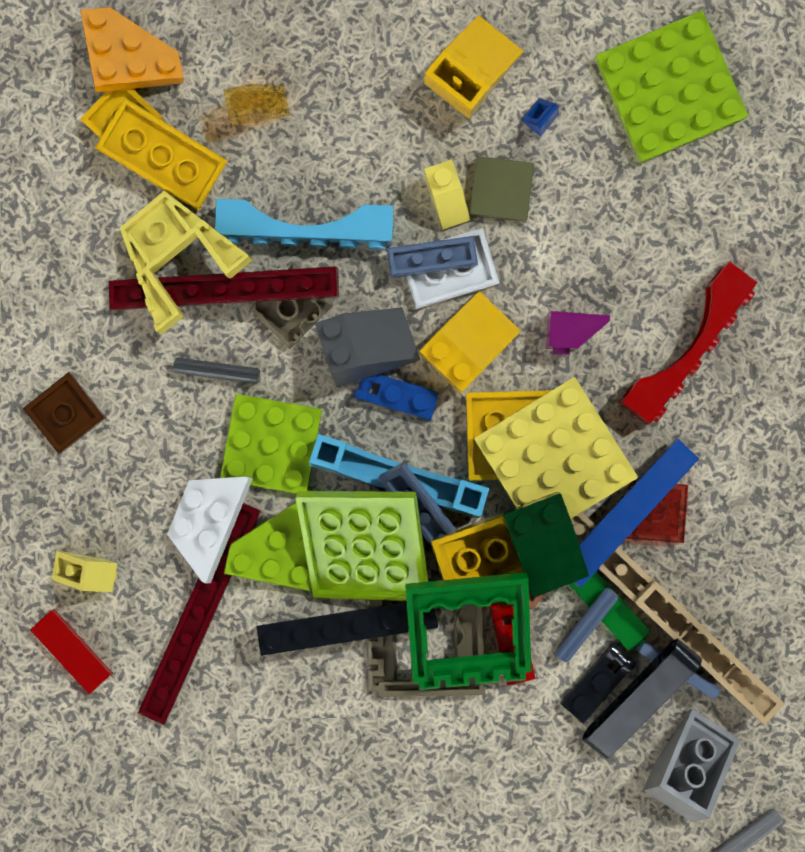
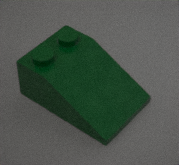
[500,492,589,598]

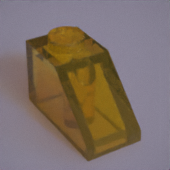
[223,84,290,127]

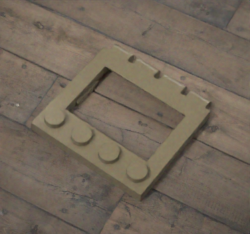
[365,577,485,697]

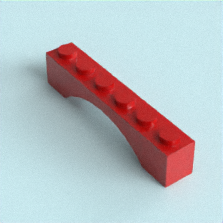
[618,261,758,424]

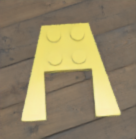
[120,191,253,335]

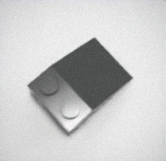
[315,307,420,388]

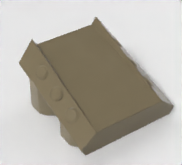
[250,264,334,349]

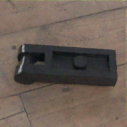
[560,642,637,724]

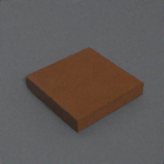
[23,372,106,454]

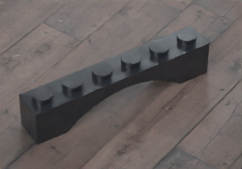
[256,602,438,656]

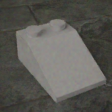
[643,709,740,822]

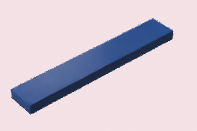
[574,438,699,587]

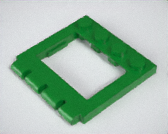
[405,572,532,690]

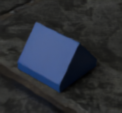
[521,98,559,137]

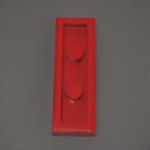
[30,609,113,695]

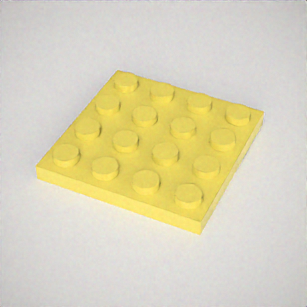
[474,377,638,519]

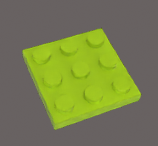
[220,394,322,494]

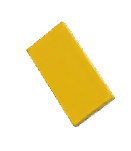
[95,97,228,211]

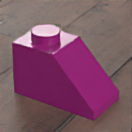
[545,311,610,355]

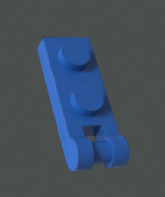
[353,374,439,420]

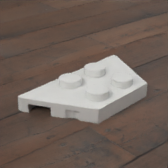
[167,477,253,583]

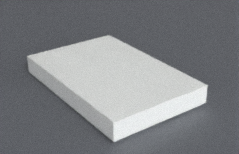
[406,228,500,310]

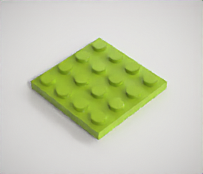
[594,10,748,164]
[295,491,428,601]

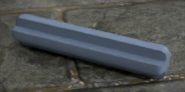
[556,588,618,662]

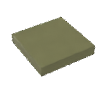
[469,156,534,222]

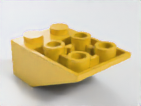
[424,15,524,119]

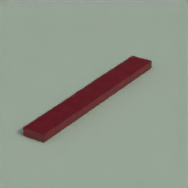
[108,266,339,311]
[138,502,262,725]

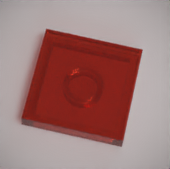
[626,480,688,543]

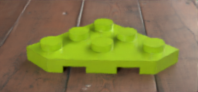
[224,502,312,591]

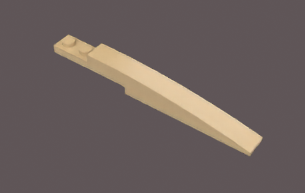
[571,512,785,725]

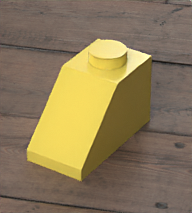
[424,159,470,230]
[51,551,117,592]

